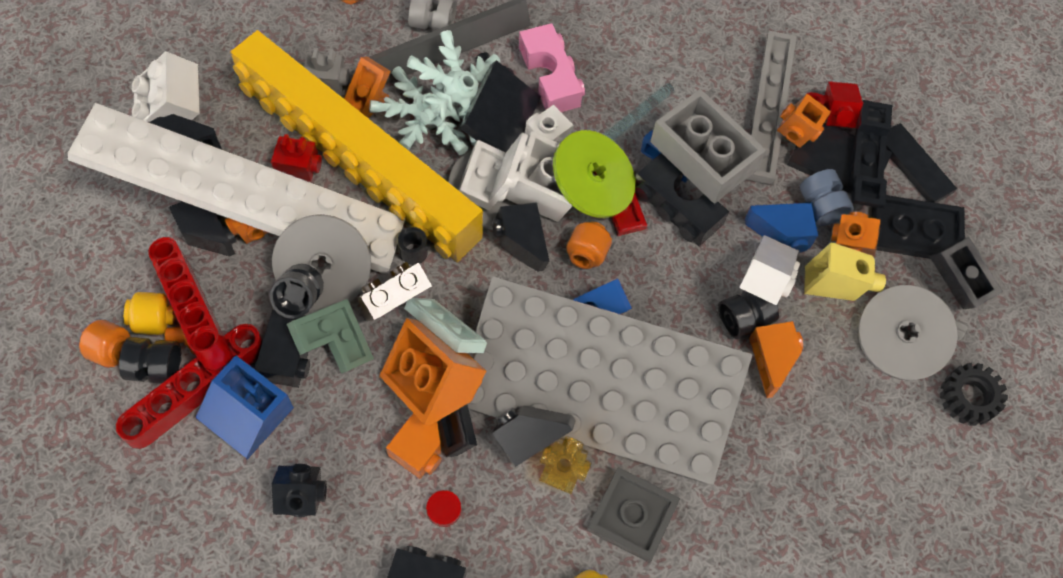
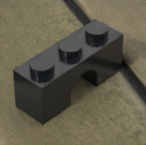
[635,153,730,247]

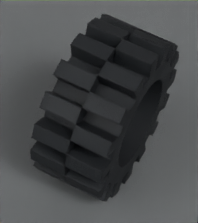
[940,363,1008,426]

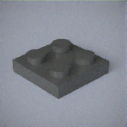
[587,467,680,563]

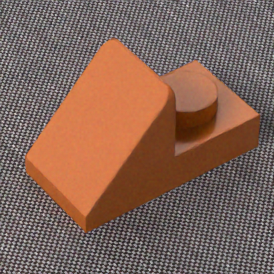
[344,56,391,118]

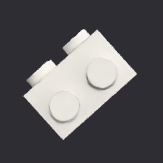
[458,132,529,211]

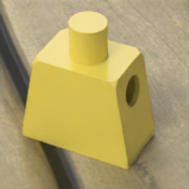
[804,242,886,301]

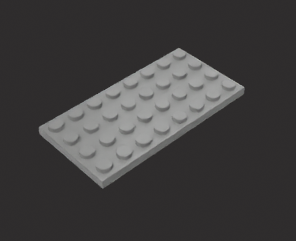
[468,276,753,485]

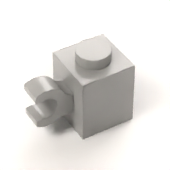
[304,48,349,96]

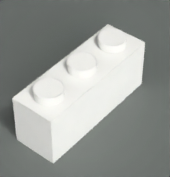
[740,235,800,305]

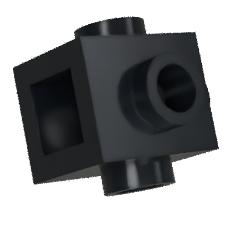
[271,464,327,518]

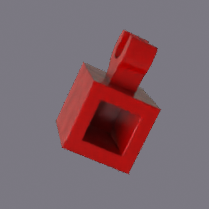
[807,81,863,128]
[271,134,322,182]

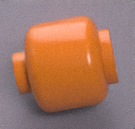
[566,222,612,269]
[79,320,131,368]

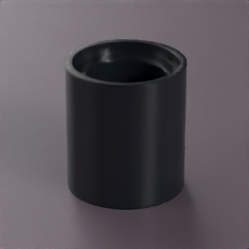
[398,227,428,265]

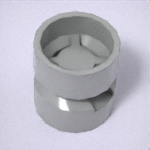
[408,0,457,31]

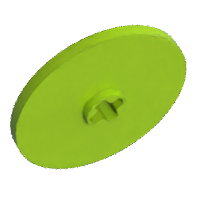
[553,130,635,218]

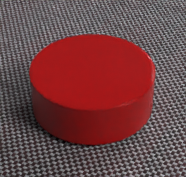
[426,490,461,527]

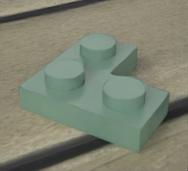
[287,299,374,374]

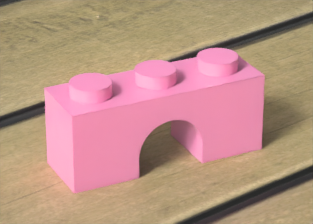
[519,23,585,112]

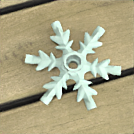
[407,30,500,145]
[369,66,468,155]

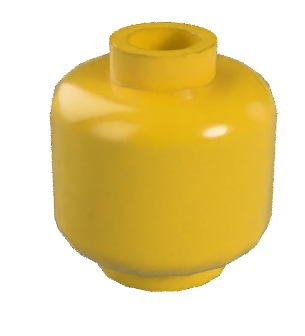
[123,292,176,335]

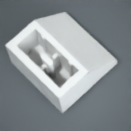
[132,51,200,122]

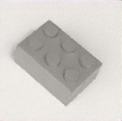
[650,89,767,204]

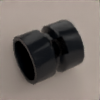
[270,264,324,319]
[718,291,779,339]
[119,337,182,384]

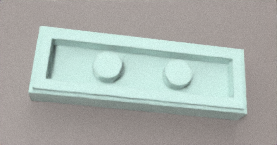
[404,298,487,353]

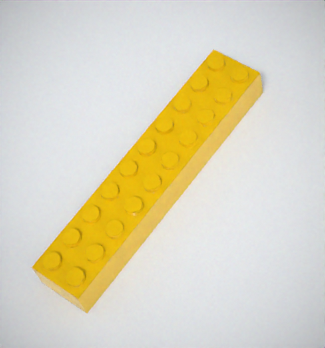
[230,30,483,263]

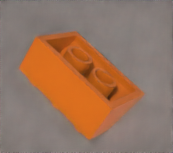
[379,318,486,426]

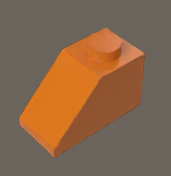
[749,321,803,398]
[386,413,442,479]

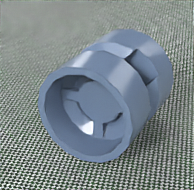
[799,169,854,226]

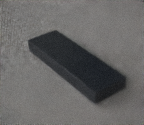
[886,123,957,203]

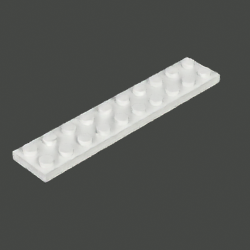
[68,103,406,275]

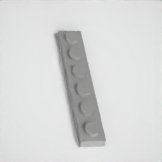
[746,30,797,185]

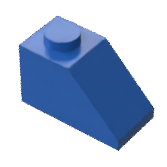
[745,203,818,253]

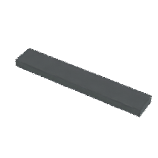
[369,0,530,83]

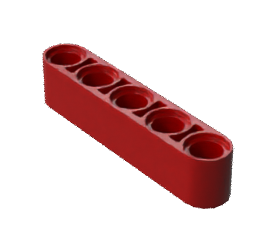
[148,237,231,370]
[116,324,263,449]

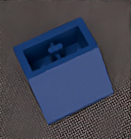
[196,355,294,460]

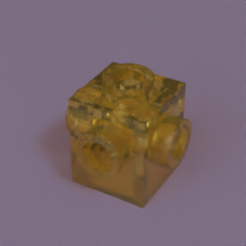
[539,436,592,494]

